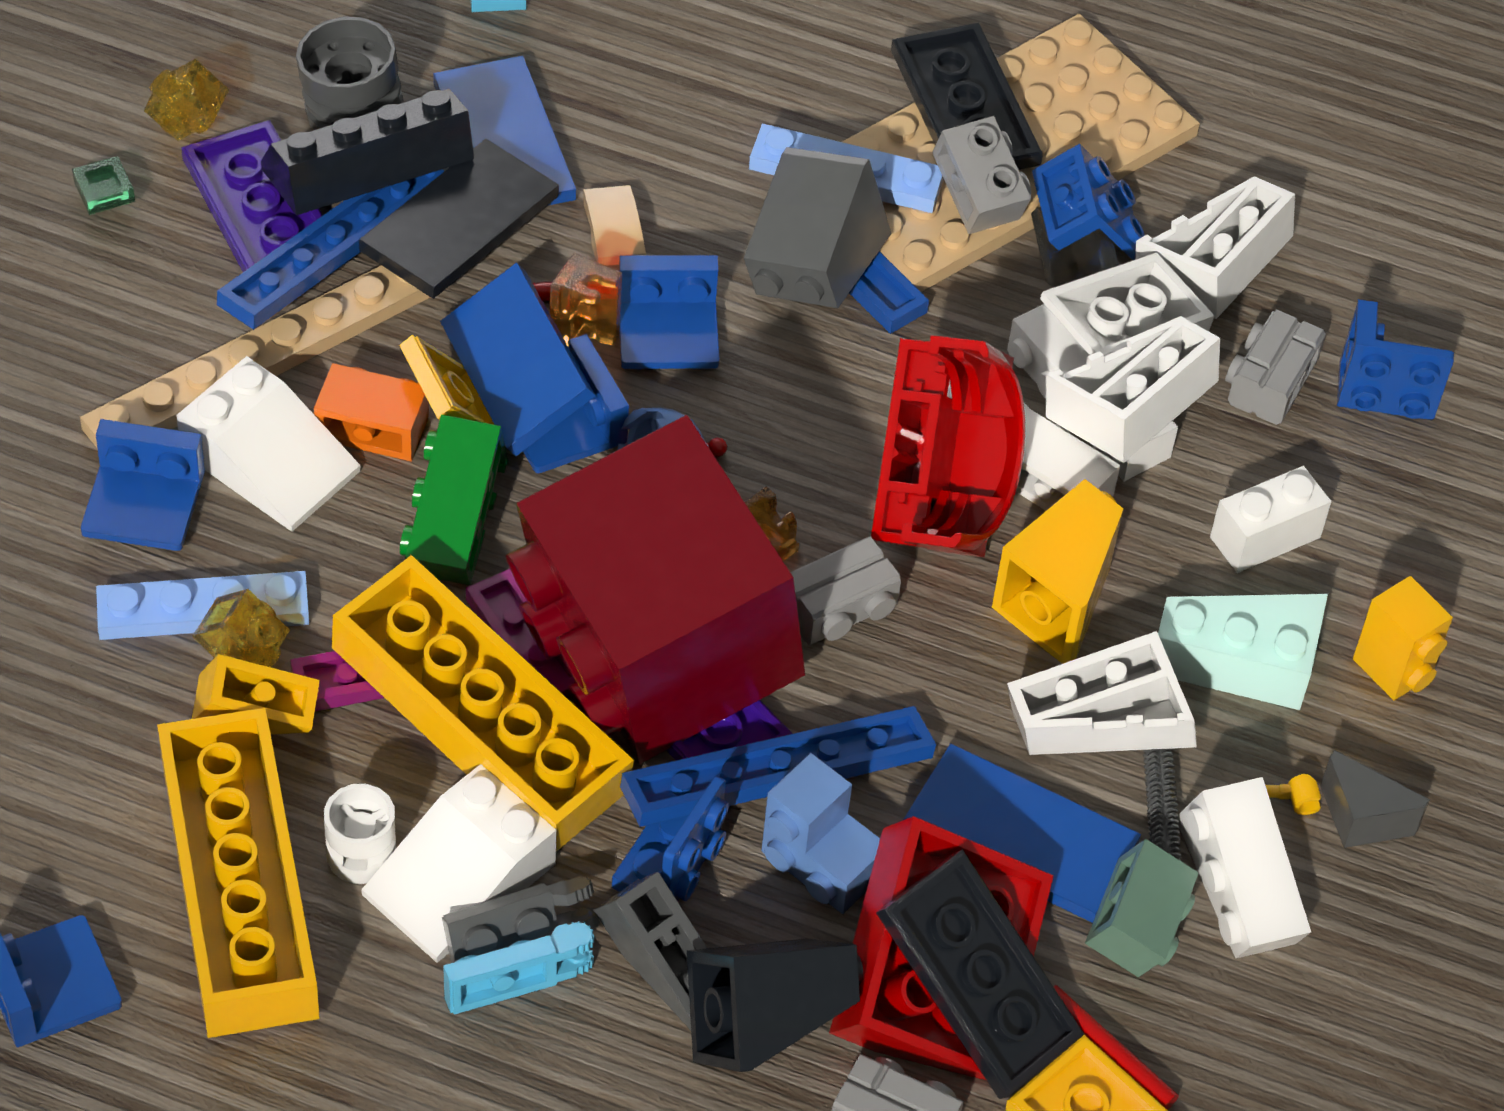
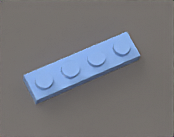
[749,123,944,213]
[96,571,309,640]

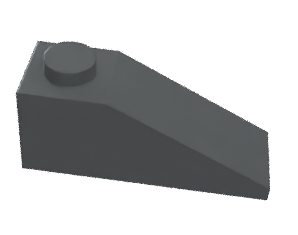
[594,872,707,1031]

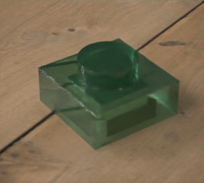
[72,156,135,215]

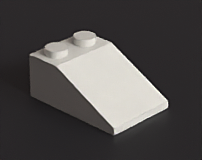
[1040,253,1214,356]
[176,356,361,532]
[362,764,557,963]

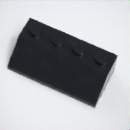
[261,88,474,216]

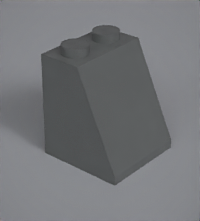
[744,147,892,308]

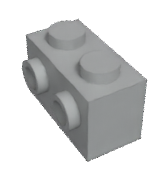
[932,116,1031,234]

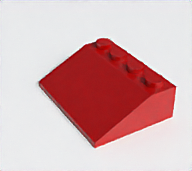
[829,816,1054,1080]

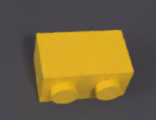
[1353,576,1453,701]

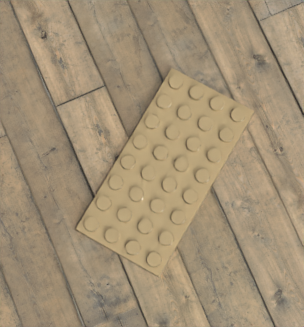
[842,14,1200,292]

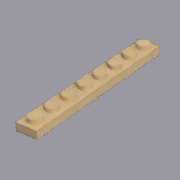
[80,265,430,448]

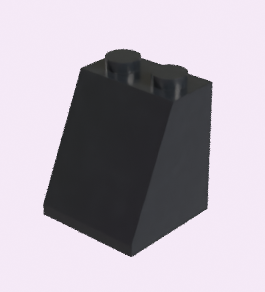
[687,938,863,1072]

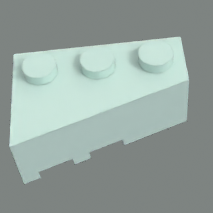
[1158,594,1328,710]

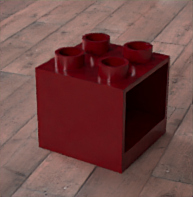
[506,415,805,764]

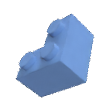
[761,753,880,914]

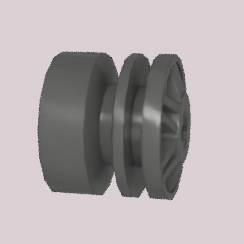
[296,16,404,130]

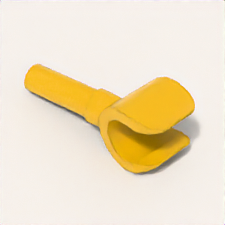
[1265,774,1321,815]

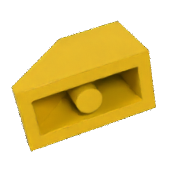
[192,654,320,734]

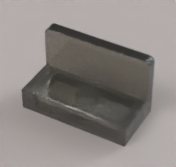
[1031,207,1119,287]

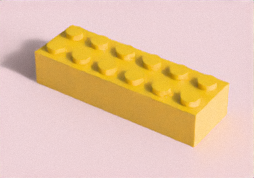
[332,555,634,851]
[157,708,320,1038]

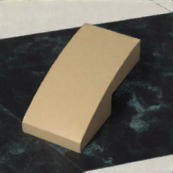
[583,185,646,267]

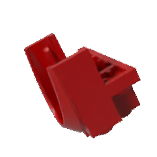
[871,335,1025,558]

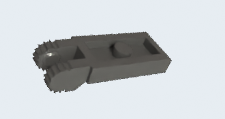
[441,877,600,963]

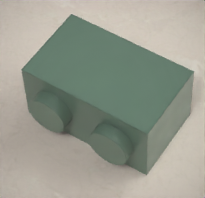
[1085,839,1199,977]

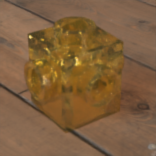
[144,59,229,141]
[192,589,290,667]

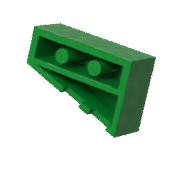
[400,414,508,585]

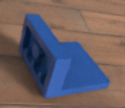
[1032,144,1145,260]
[618,255,720,369]
[1337,299,1454,420]
[523,334,629,473]
[81,419,205,551]
[612,775,729,902]
[0,915,122,1048]

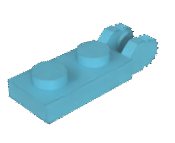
[443,921,594,1015]

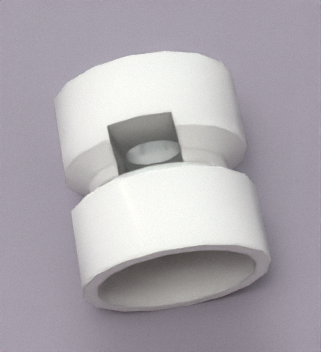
[324,784,396,884]

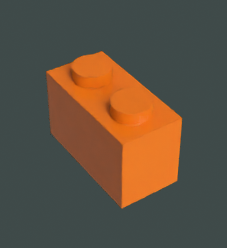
[314,363,429,462]

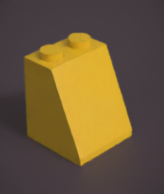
[992,479,1124,664]

